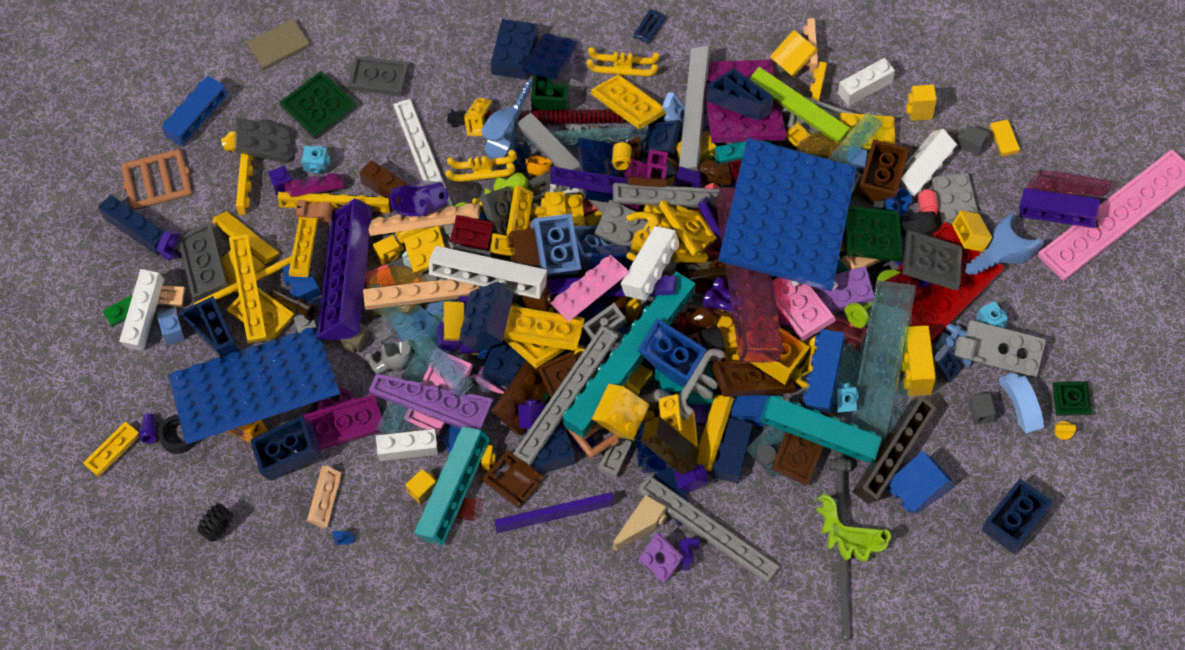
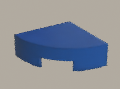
[333,531,355,545]

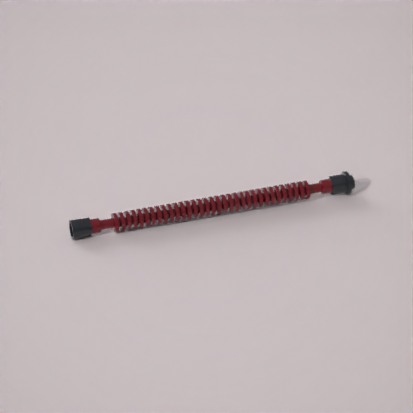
[447,109,666,127]

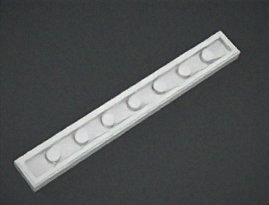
[393,99,453,210]

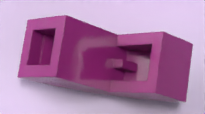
[645,149,668,178]

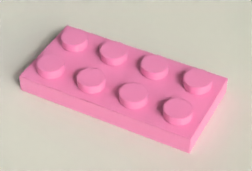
[551,255,629,322]
[762,277,836,341]
[404,349,473,436]

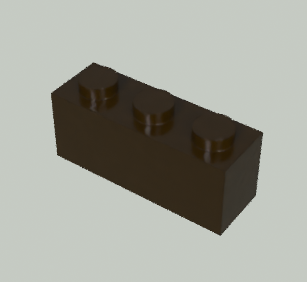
[641,416,700,475]

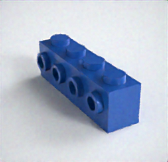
[162,75,228,146]
[803,329,846,413]

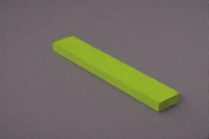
[749,67,849,143]

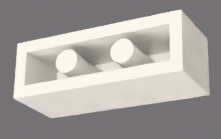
[838,58,895,106]
[376,429,438,461]

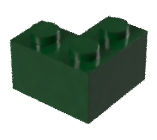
[531,68,569,113]

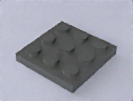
[902,230,962,291]

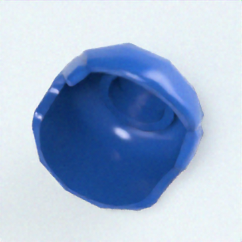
[885,187,913,218]

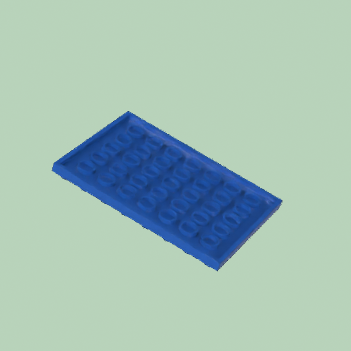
[718,138,857,291]
[168,328,340,444]

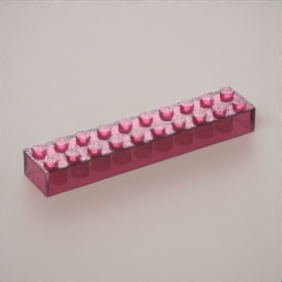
[716,187,783,363]

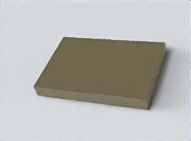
[246,19,311,71]

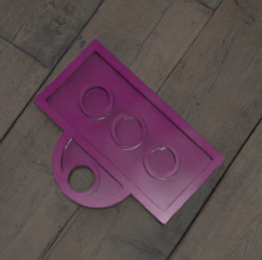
[299,387,385,450]

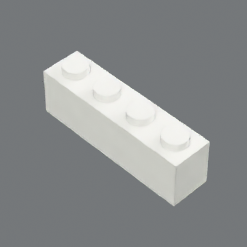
[899,129,957,197]
[621,226,679,301]
[119,269,164,351]

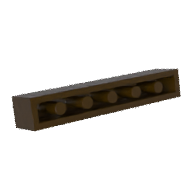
[852,396,936,504]

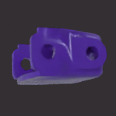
[389,180,449,216]

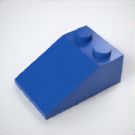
[637,318,707,387]

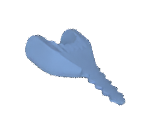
[481,80,533,158]
[965,212,1044,275]

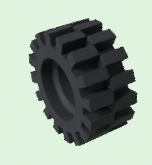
[197,503,234,542]

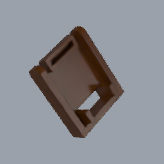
[482,450,544,509]

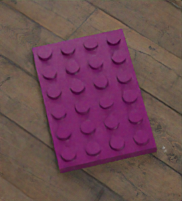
[705,59,786,143]

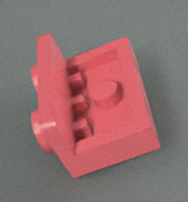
[828,316,868,351]

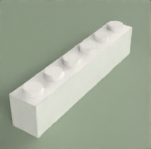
[429,246,547,299]

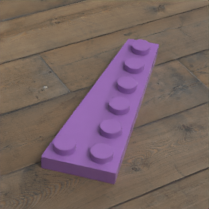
[369,373,493,430]

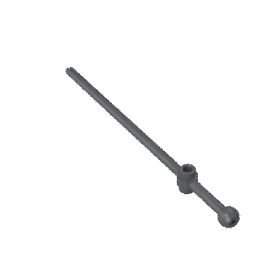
[829,412,851,641]

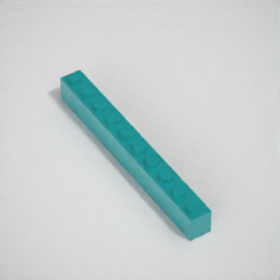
[563,272,695,438]

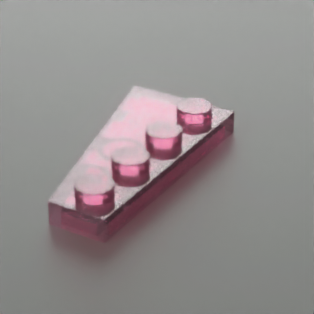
[1025,170,1110,197]

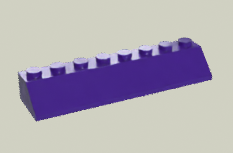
[317,198,372,340]

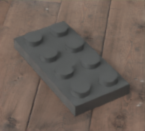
[178,222,229,301]

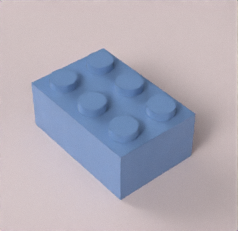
[530,214,581,278]

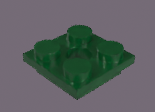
[1052,382,1092,416]

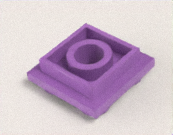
[639,532,683,583]

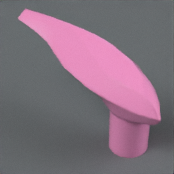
[472,366,505,394]

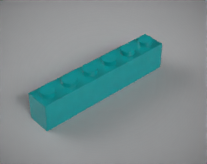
[759,395,882,464]
[414,426,490,546]

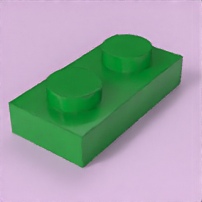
[102,294,133,328]

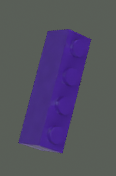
[1019,188,1100,228]

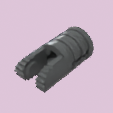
[528,170,551,196]

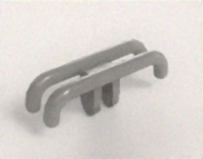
[679,349,725,420]

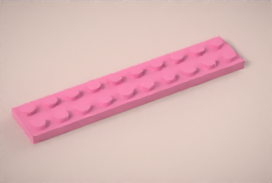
[1037,150,1185,281]

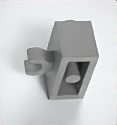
[583,303,627,347]

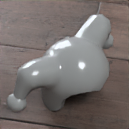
[365,340,428,374]

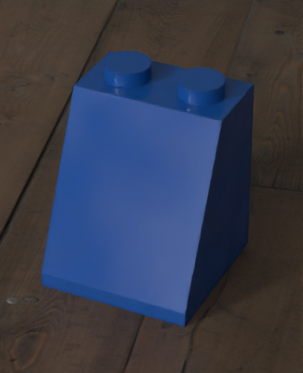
[888,451,957,514]

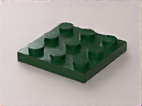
[279,71,357,139]
[844,206,903,262]

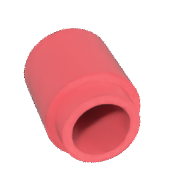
[918,189,939,217]

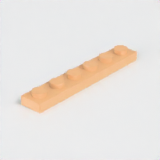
[368,203,481,236]
[363,279,480,310]

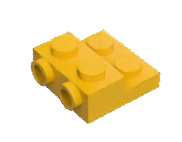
[541,192,585,226]

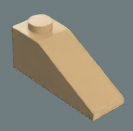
[613,495,667,551]

